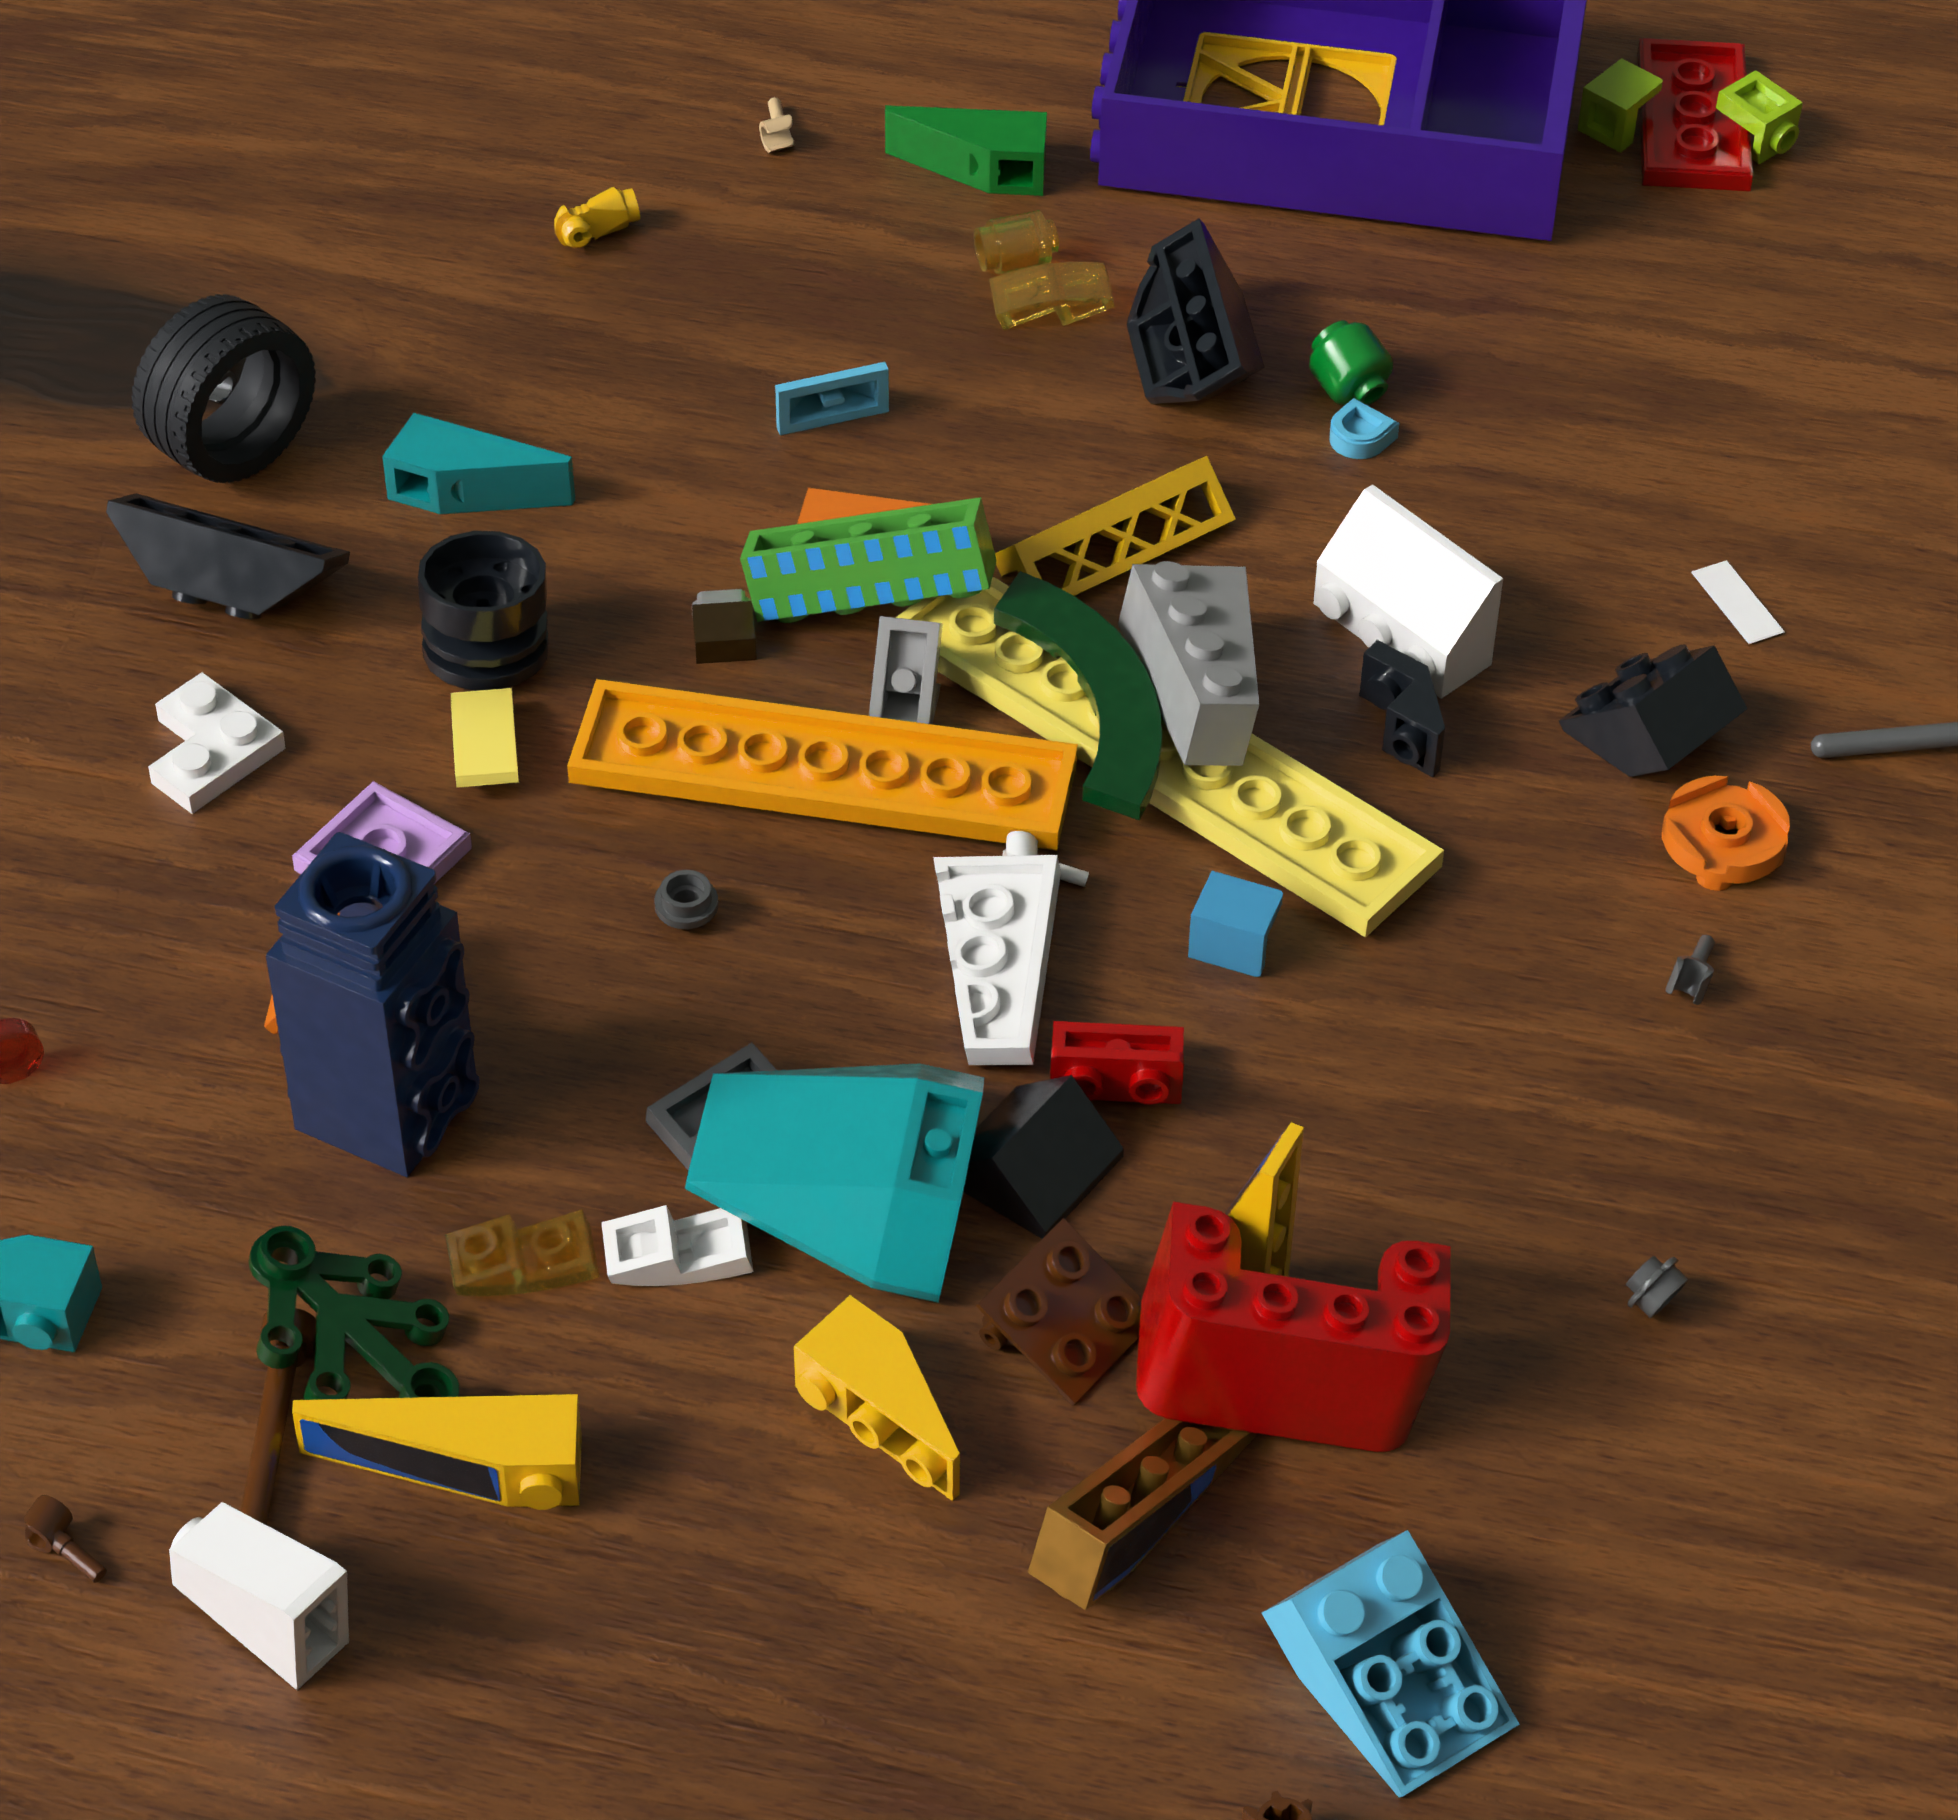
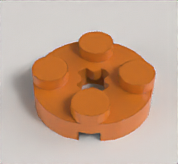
[1661,775,1790,891]

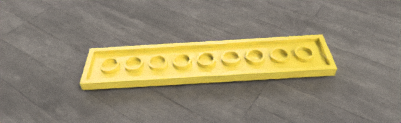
[896,577,1444,938]

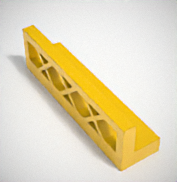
[995,456,1236,596]

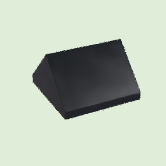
[963,1075,1124,1239]

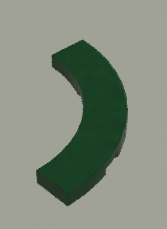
[994,571,1162,821]

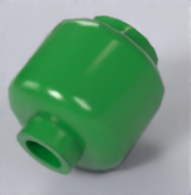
[1309,320,1394,405]

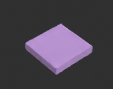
[292,781,472,885]

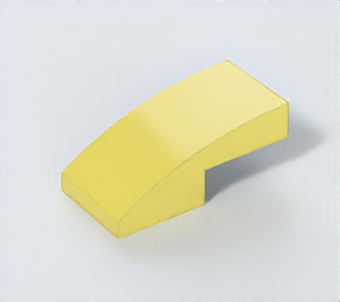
[451,688,519,788]

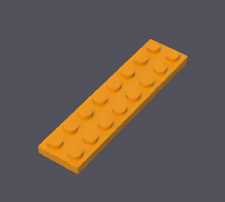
[567,679,1078,850]

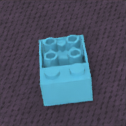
[1262,1530,1520,1798]

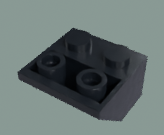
[1559,644,1748,777]

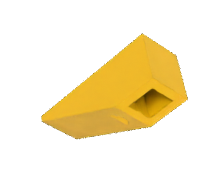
[794,1295,960,1501]

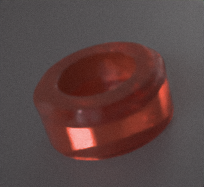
[0,1018,44,1084]

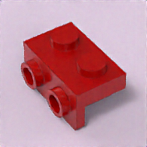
[1050,1021,1184,1105]

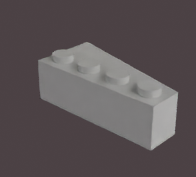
[1118,561,1259,766]

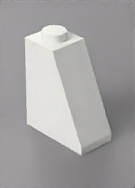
[169,1502,349,1690]

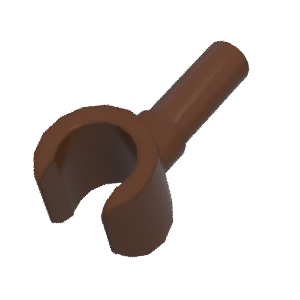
[25,1495,107,1583]

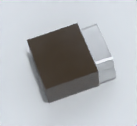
[692,589,756,664]

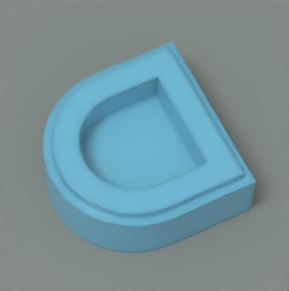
[1329,398,1399,459]

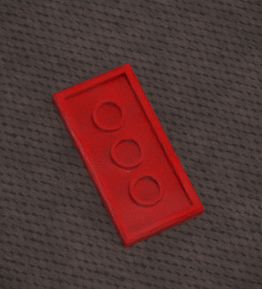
[1637,38,1753,191]

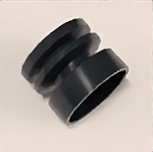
[418,531,549,690]

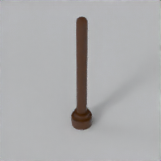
[240,1308,316,1525]

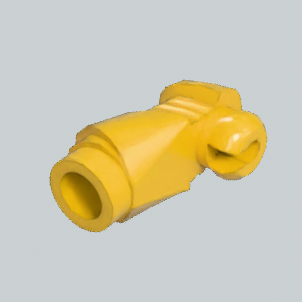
[554,187,640,248]

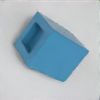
[1188,871,1283,977]

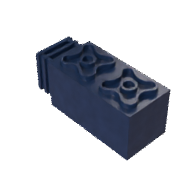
[266,832,480,1178]

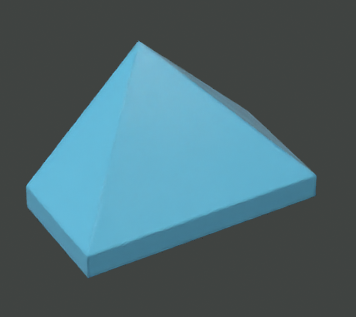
[775,362,889,435]

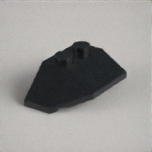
[1126,218,1265,404]
[106,493,350,619]

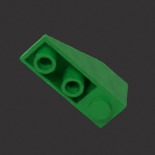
[885,105,1047,196]

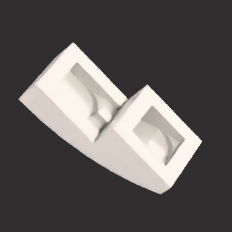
[601,1205,754,1286]

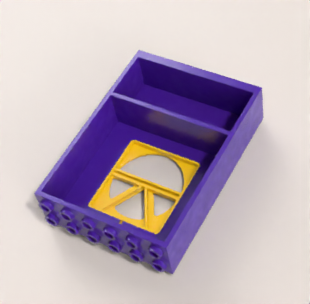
[1090,0,1587,241]

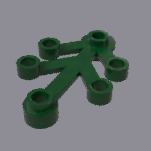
[248,1226,459,1400]

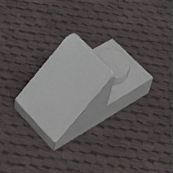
[869,616,943,725]

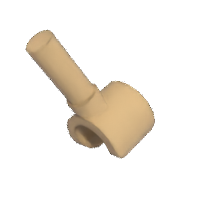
[759,97,795,153]

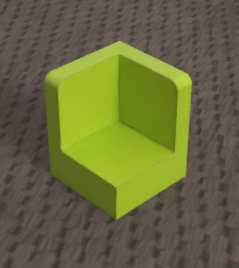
[1578,58,1663,153]

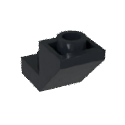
[1359,640,1445,777]

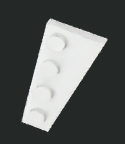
[933,855,1061,1065]

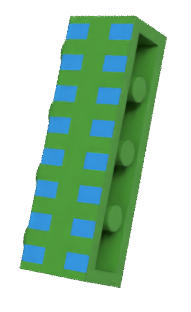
[740,497,997,623]

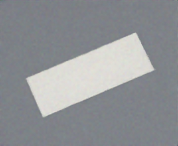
[1691,560,1785,644]

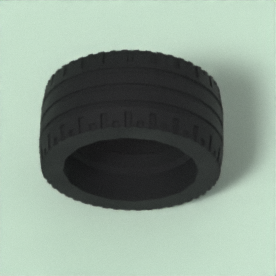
[131,294,316,483]

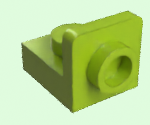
[1716,70,1803,164]

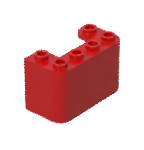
[1136,1201,1451,1452]

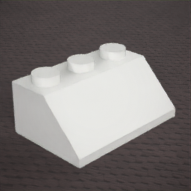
[1313,484,1503,699]

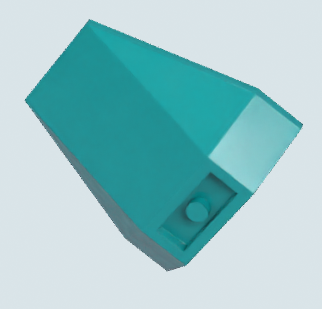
[685,1063,985,1303]

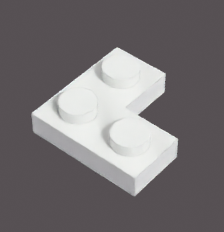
[148,672,286,814]

